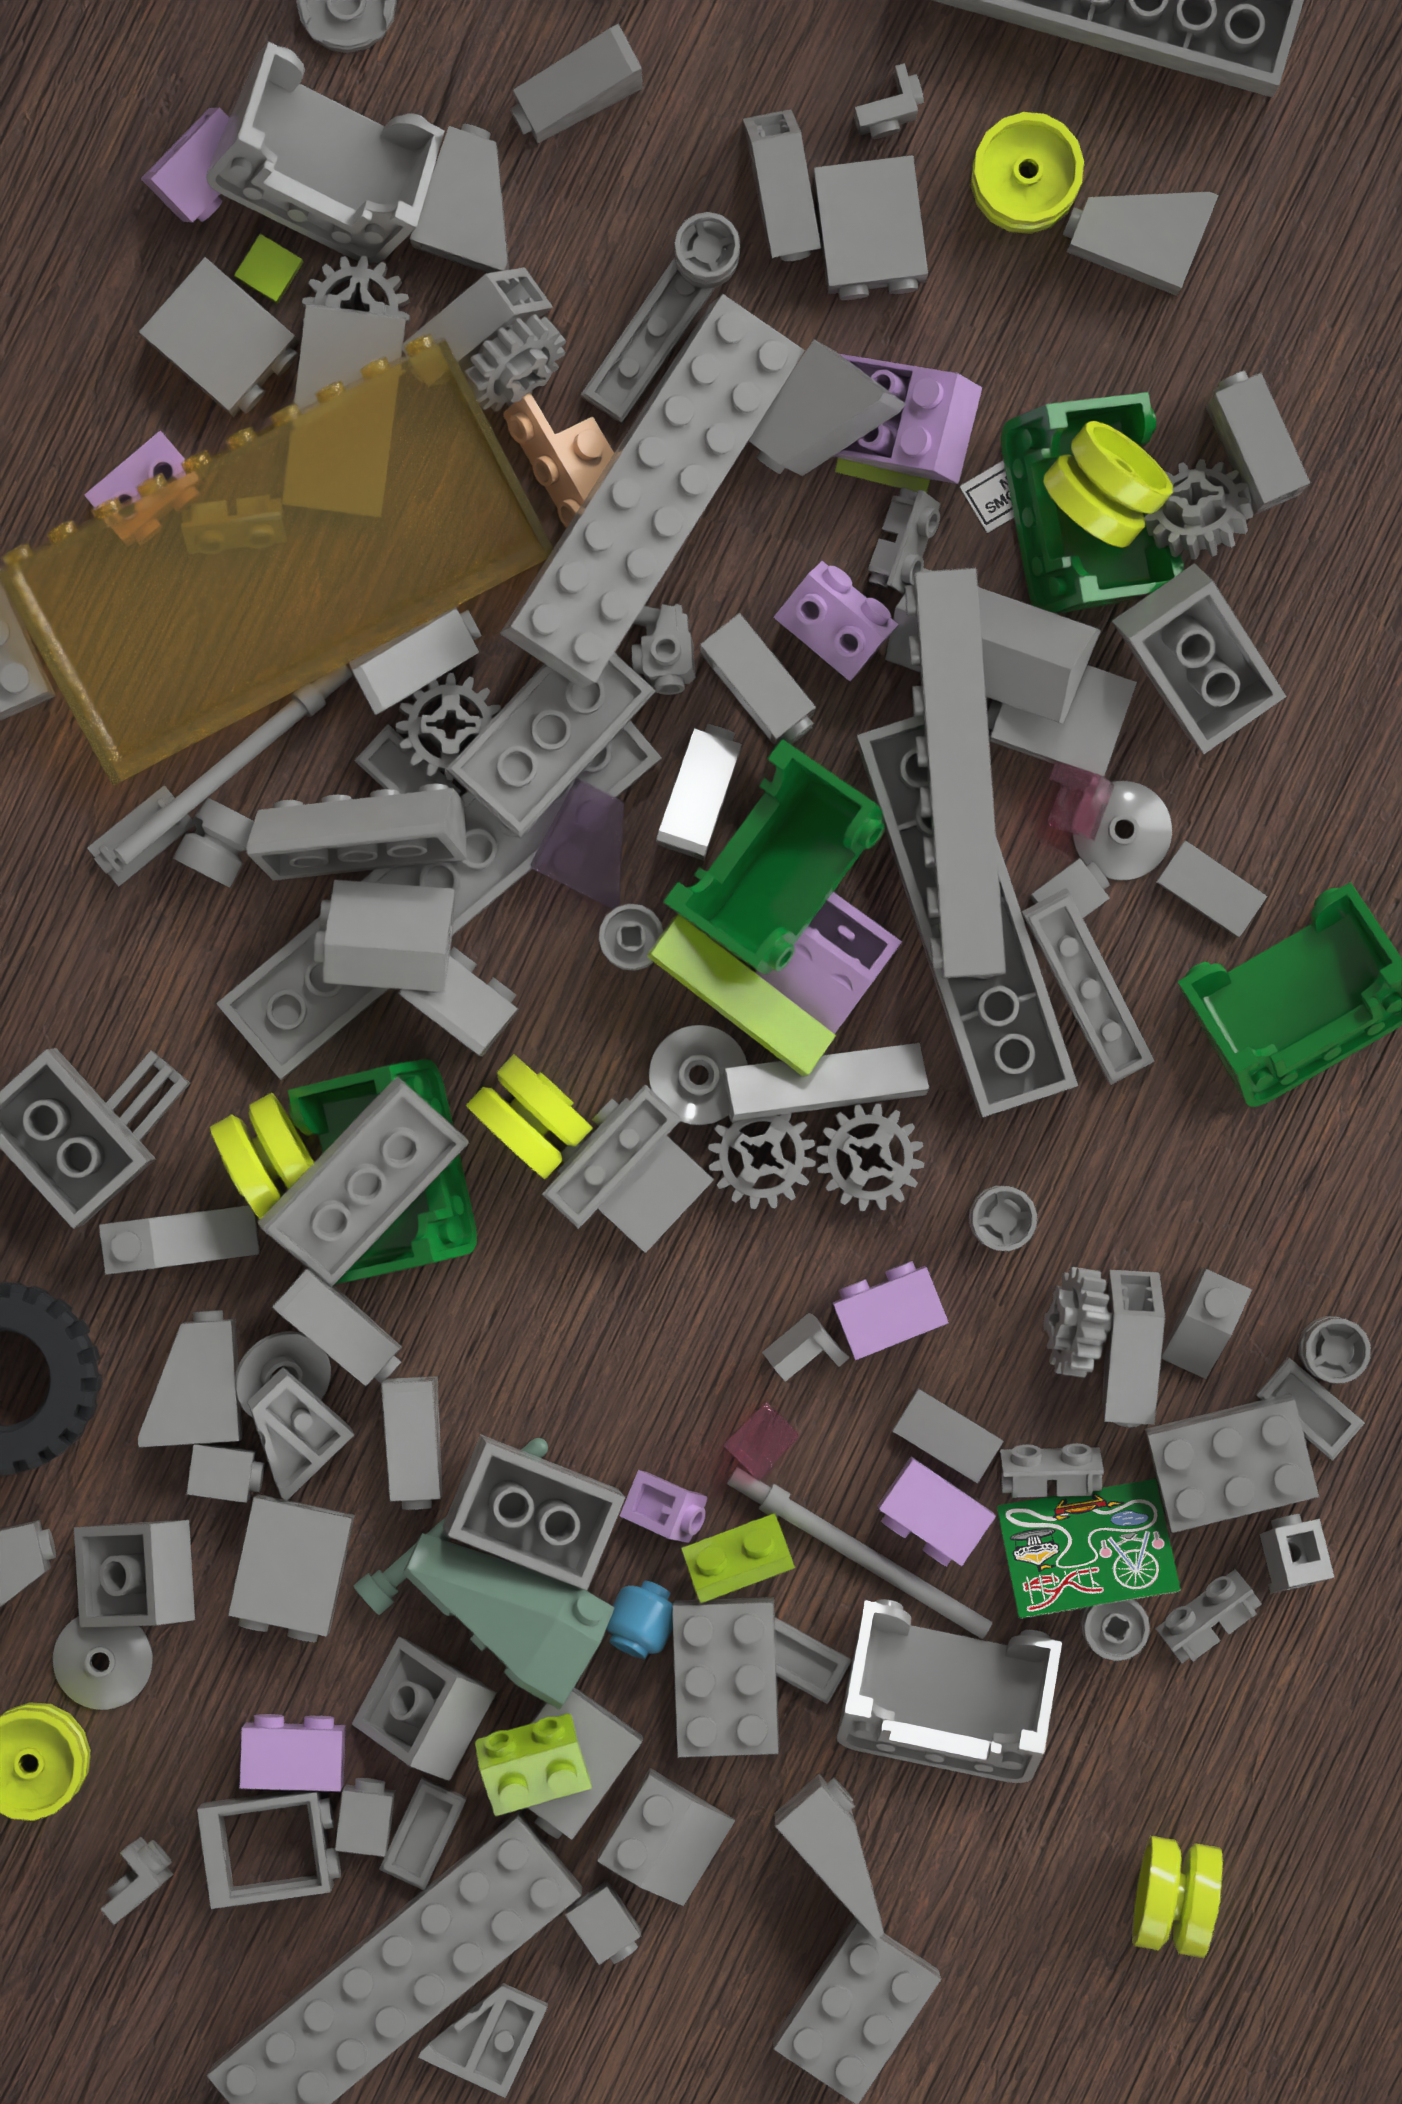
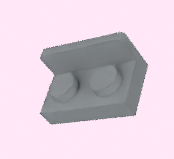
[101,1837,174,1925]

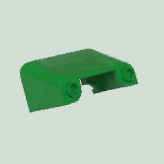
[1001,392,1184,614]
[663,739,885,974]
[1177,882,1402,1107]
[287,1059,477,1285]

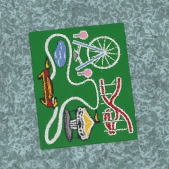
[997,1479,1180,1618]

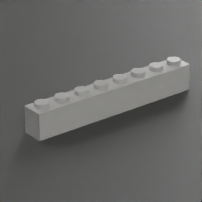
[905,568,1006,979]

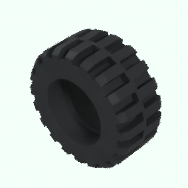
[0,1282,102,1475]

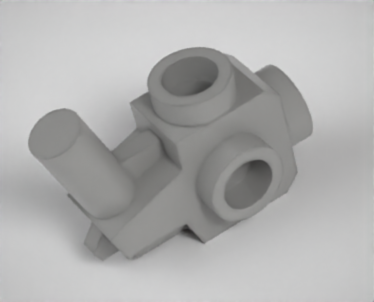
[632,604,696,695]

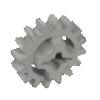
[302,256,411,340]
[464,315,566,411]
[1144,459,1253,560]
[396,673,501,783]
[816,1104,924,1211]
[708,1112,816,1209]
[1043,1267,1112,1377]

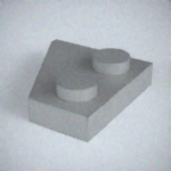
[248,1367,355,1501]
[418,1983,548,2098]

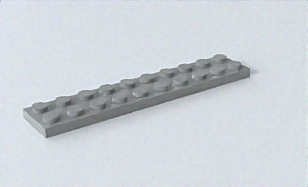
[216,721,662,1080]

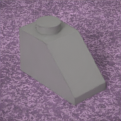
[1161,1267,1252,1379]

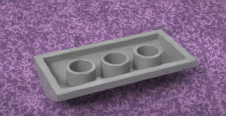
[885,568,1100,724]

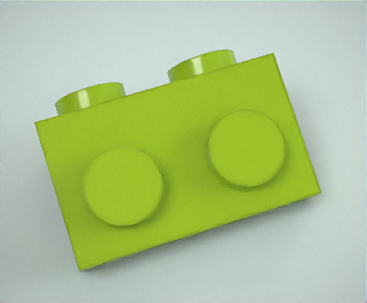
[681,1513,795,1603]
[475,1713,592,1816]

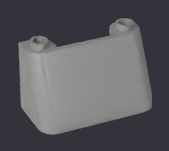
[206,41,445,263]
[837,1599,1062,1783]

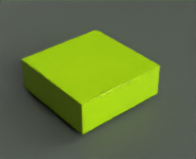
[234,234,304,304]

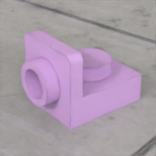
[620,1470,707,1543]

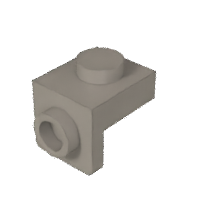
[854,63,924,139]

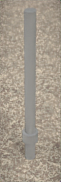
[113,661,352,865]
[727,1467,992,1639]

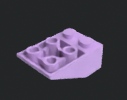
[834,354,982,484]
[756,892,902,1034]

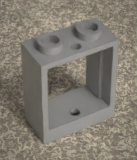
[700,613,816,746]
[197,1790,341,1909]

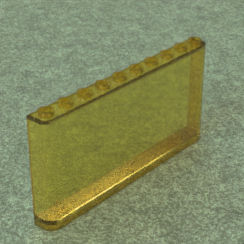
[0,333,554,786]

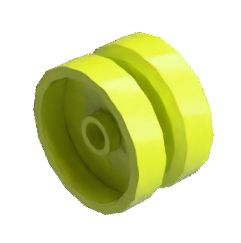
[971,112,1084,234]
[1043,421,1173,548]
[466,1054,593,1179]
[210,1093,314,1219]
[0,1702,91,1821]
[1132,1836,1222,1958]

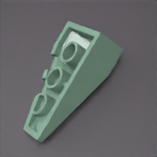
[403,1533,615,1709]

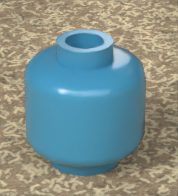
[606,1581,673,1659]

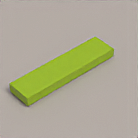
[646,914,836,1077]

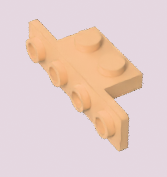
[503,393,614,527]

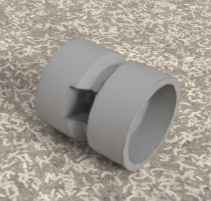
[675,212,740,289]
[173,797,254,888]
[599,904,663,971]
[969,1186,1037,1251]
[1298,1316,1371,1383]
[1079,1599,1150,1661]

